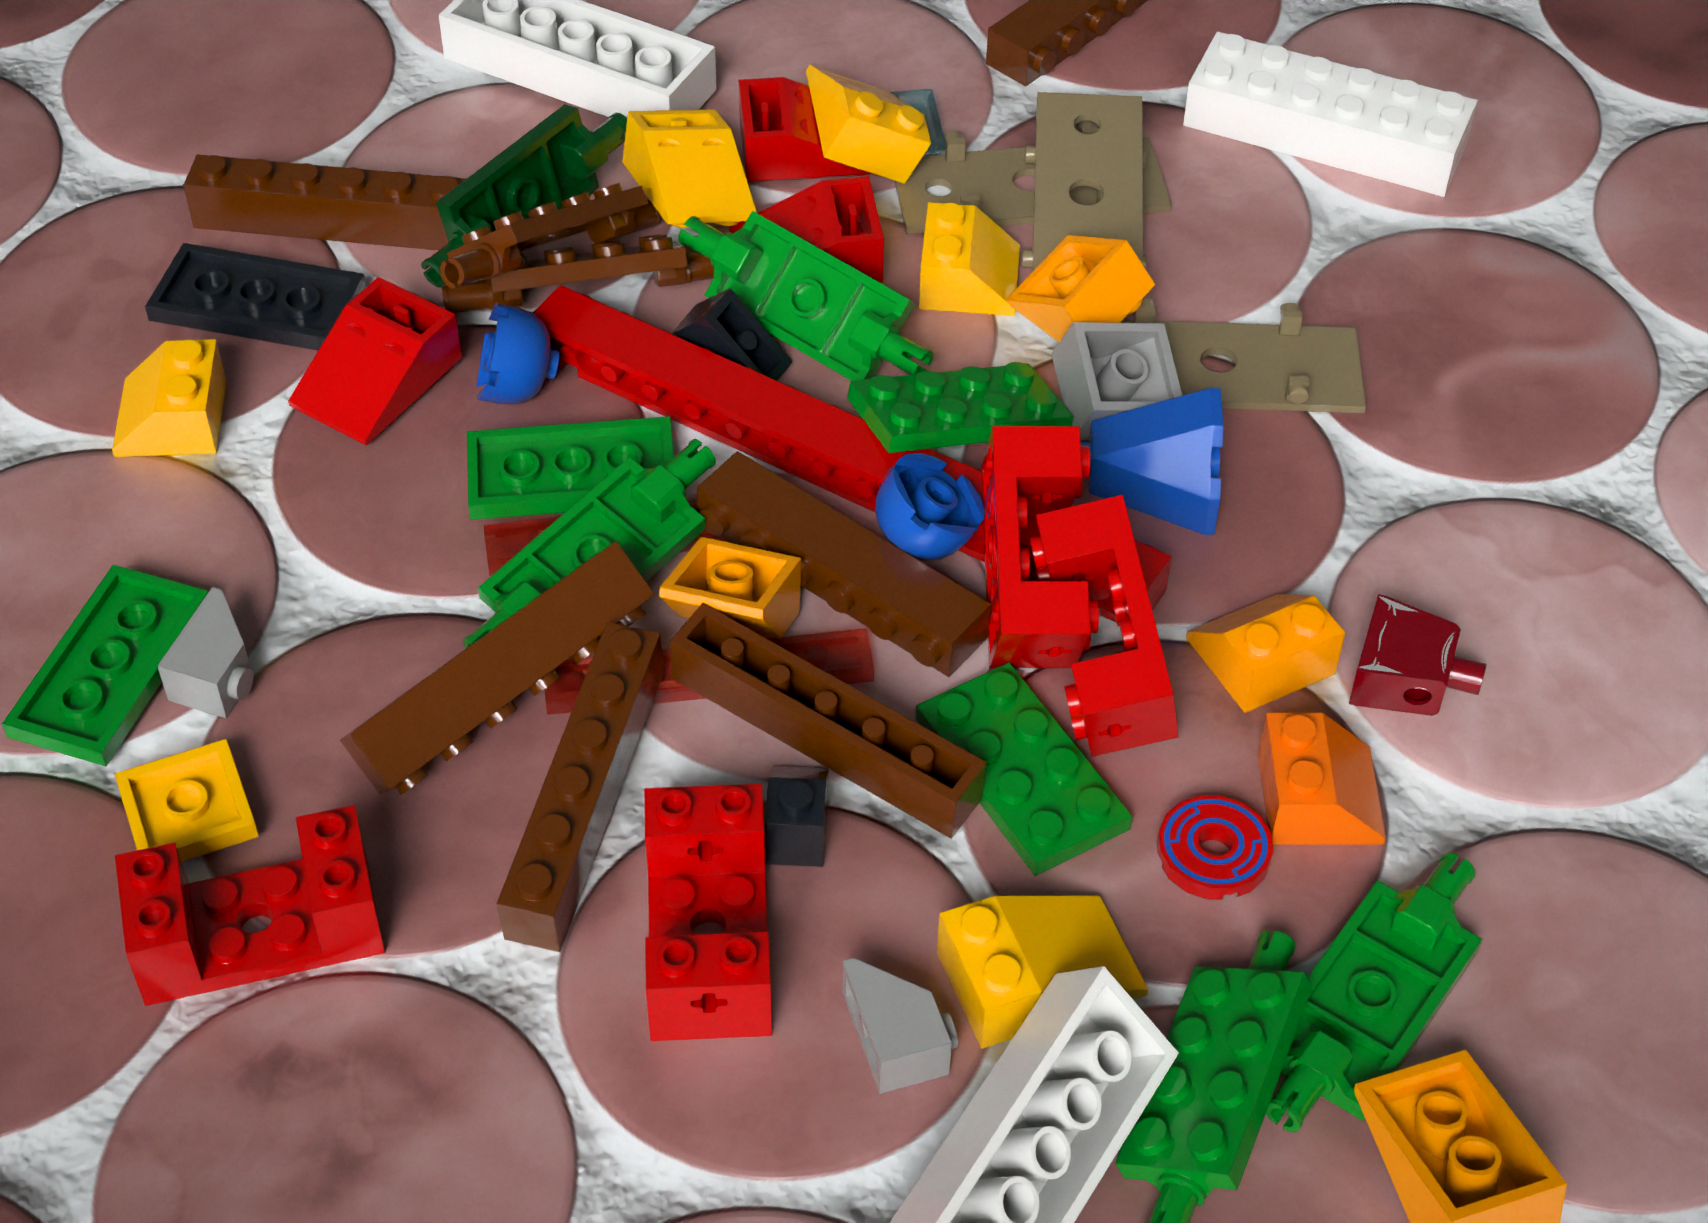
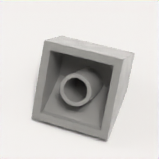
[1052,322,1183,441]

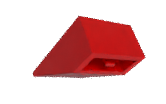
[738,77,873,182]
[729,176,884,282]
[288,277,462,446]

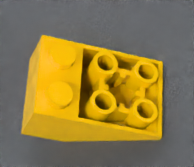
[622,109,757,228]

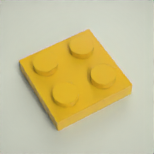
[114,739,259,862]

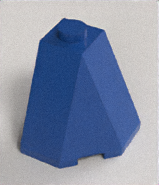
[1080,388,1223,535]

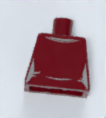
[1349,594,1487,716]

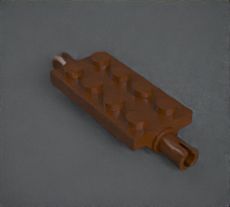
[440,183,660,288]
[442,234,714,313]

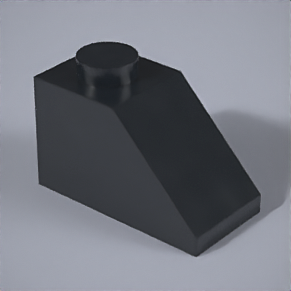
[672,288,792,381]
[765,766,829,867]

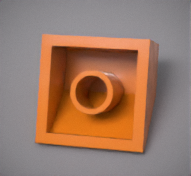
[1258,713,1386,845]

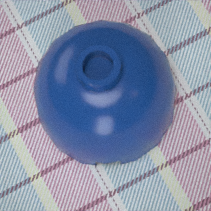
[477,303,559,404]
[875,453,985,560]

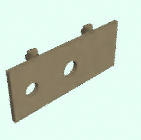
[1022,92,1146,272]
[894,121,1172,234]
[1120,298,1366,413]

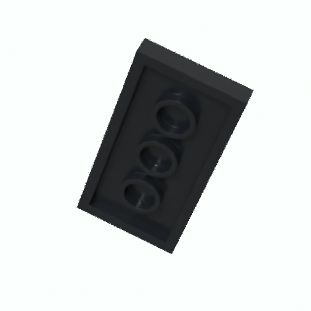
[145,243,366,350]

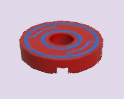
[1157,795,1274,900]

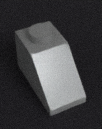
[158,587,254,719]
[842,958,958,1094]

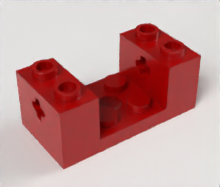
[981,426,1099,669]
[1029,495,1179,757]
[644,784,772,1041]
[115,805,385,1006]

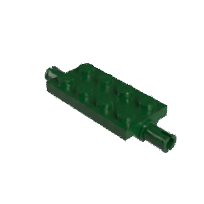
[421,104,627,288]

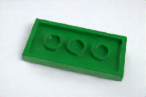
[847,362,1074,453]
[467,416,674,520]
[2,565,209,767]
[915,662,1133,876]

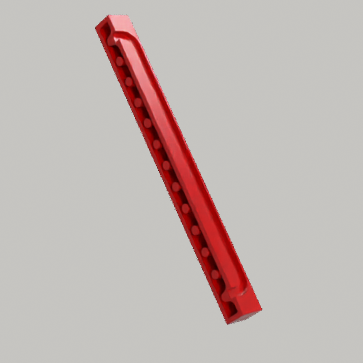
[533,285,1172,622]

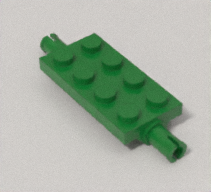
[678,211,933,381]
[463,439,716,648]
[1266,852,1483,1132]
[1115,930,1313,1223]

